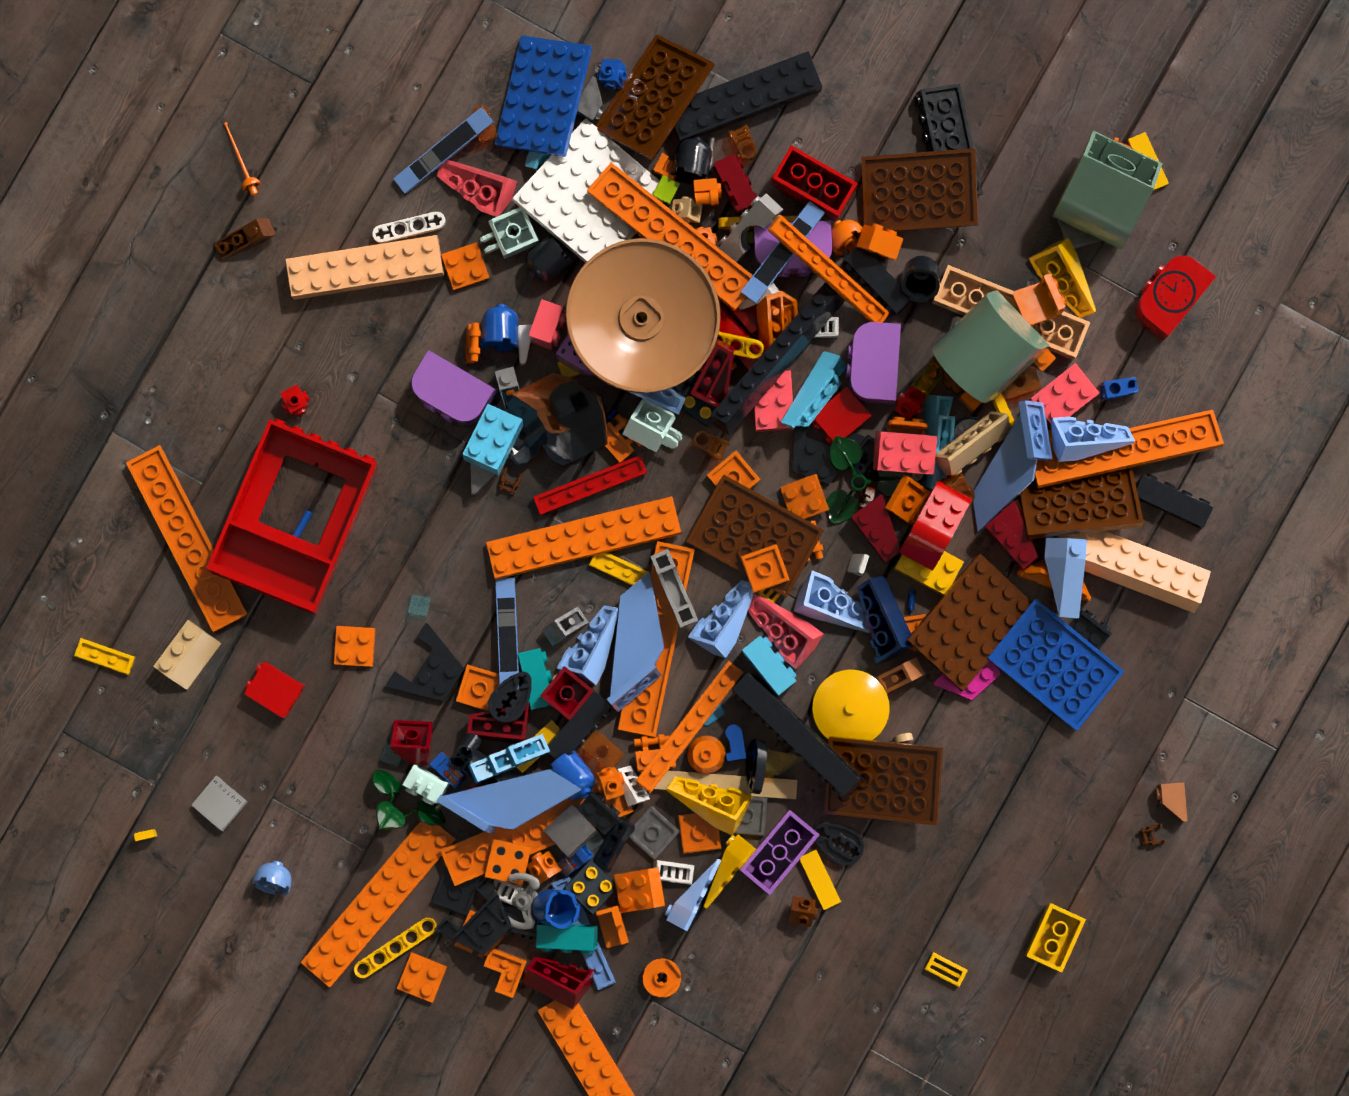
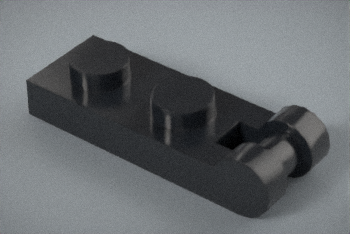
[593,817,635,873]

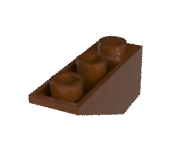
[213,218,276,260]

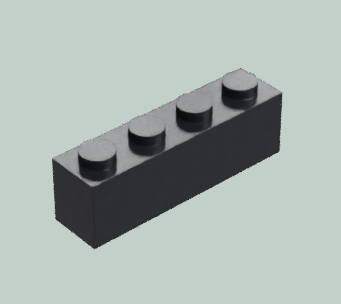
[843,247,911,316]
[1136,473,1213,529]
[547,690,611,759]

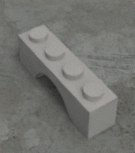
[719,193,783,263]
[650,549,698,629]

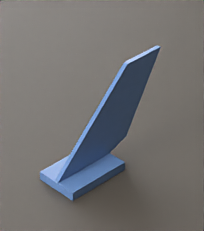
[972,400,1052,532]
[607,571,664,712]
[437,769,582,834]

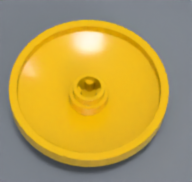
[812,670,889,740]

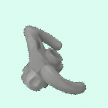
[508,873,540,930]

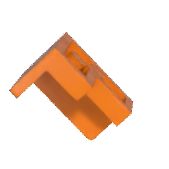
[596,905,629,948]
[484,948,528,998]

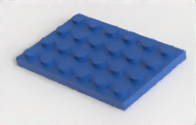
[495,35,593,157]
[988,598,1125,731]

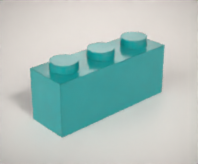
[518,648,552,710]
[536,923,598,954]

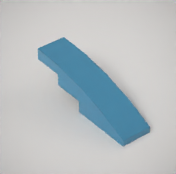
[468,734,550,783]

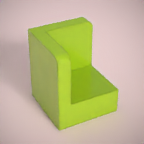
[653,175,680,207]

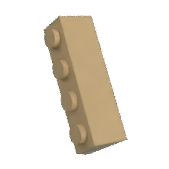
[935,411,1010,476]

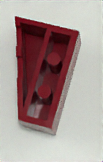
[713,154,757,217]
[690,339,735,407]
[850,494,900,564]
[984,501,1038,570]
[467,703,530,743]
[523,957,595,1009]

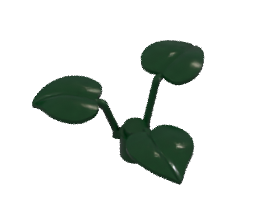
[827,436,910,523]
[372,770,446,831]

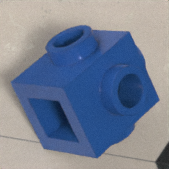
[598,59,627,90]

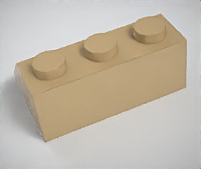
[153,620,222,690]

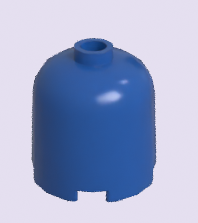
[480,304,519,351]
[551,751,595,800]
[532,889,580,929]

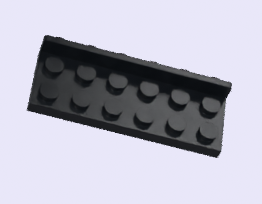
[915,83,983,196]

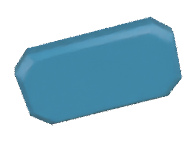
[704,704,725,726]

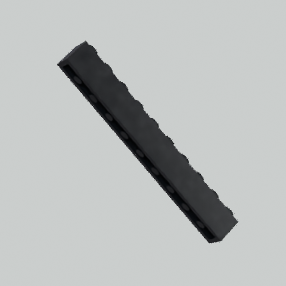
[711,282,846,435]

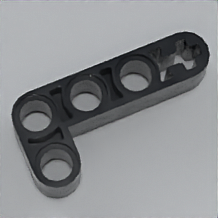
[451,733,519,786]

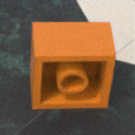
[614,867,665,913]

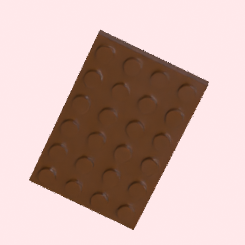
[595,34,715,160]
[861,148,979,231]
[1019,467,1144,539]
[686,474,824,597]
[906,553,1032,691]
[824,736,943,825]

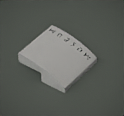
[192,775,248,831]

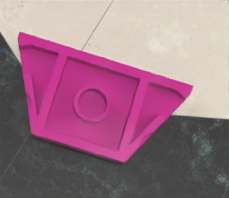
[933,661,1001,700]

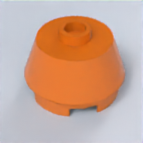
[687,736,726,774]

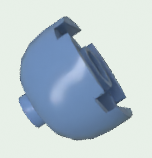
[252,861,292,896]

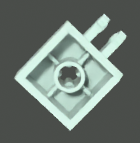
[479,207,539,259]
[623,399,682,452]
[403,765,450,805]

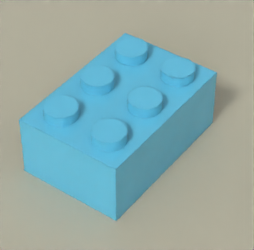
[462,404,523,476]
[741,636,797,696]

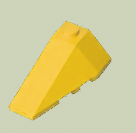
[1029,237,1096,318]
[666,776,752,836]
[704,834,756,909]

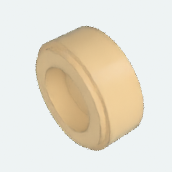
[893,733,913,743]

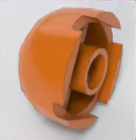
[831,220,863,257]

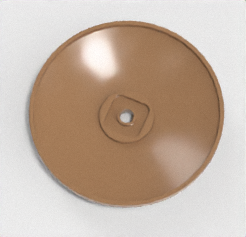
[566,238,720,393]

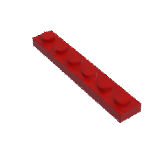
[533,455,647,515]

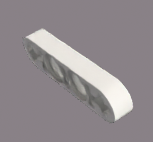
[373,212,446,244]

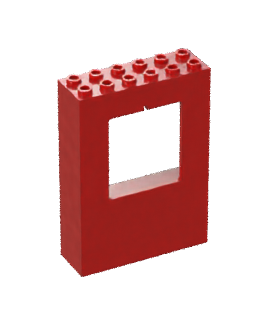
[206,418,378,615]

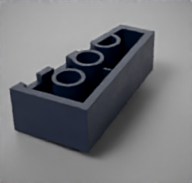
[857,576,912,664]

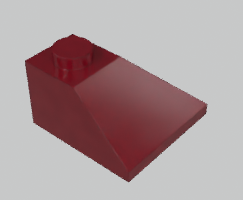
[540,666,594,720]
[390,720,433,765]

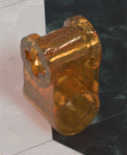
[472,105,498,144]
[729,124,757,163]
[693,431,731,461]
[941,473,975,506]

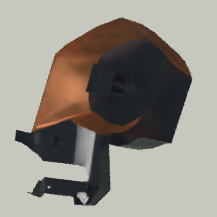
[504,373,608,465]

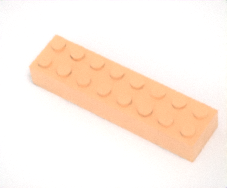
[286,235,444,300]
[932,265,1090,360]
[1057,531,1211,613]

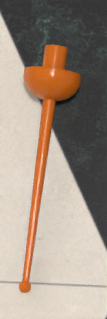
[224,122,260,196]

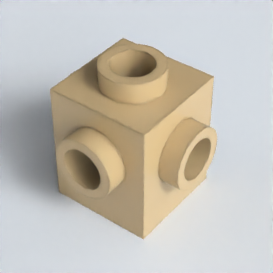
[672,197,703,224]

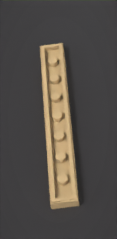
[654,771,798,799]

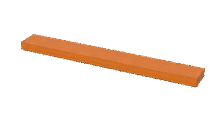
[767,215,889,323]
[635,661,744,793]

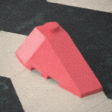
[437,160,517,217]
[748,593,824,669]

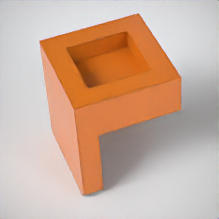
[653,153,676,181]

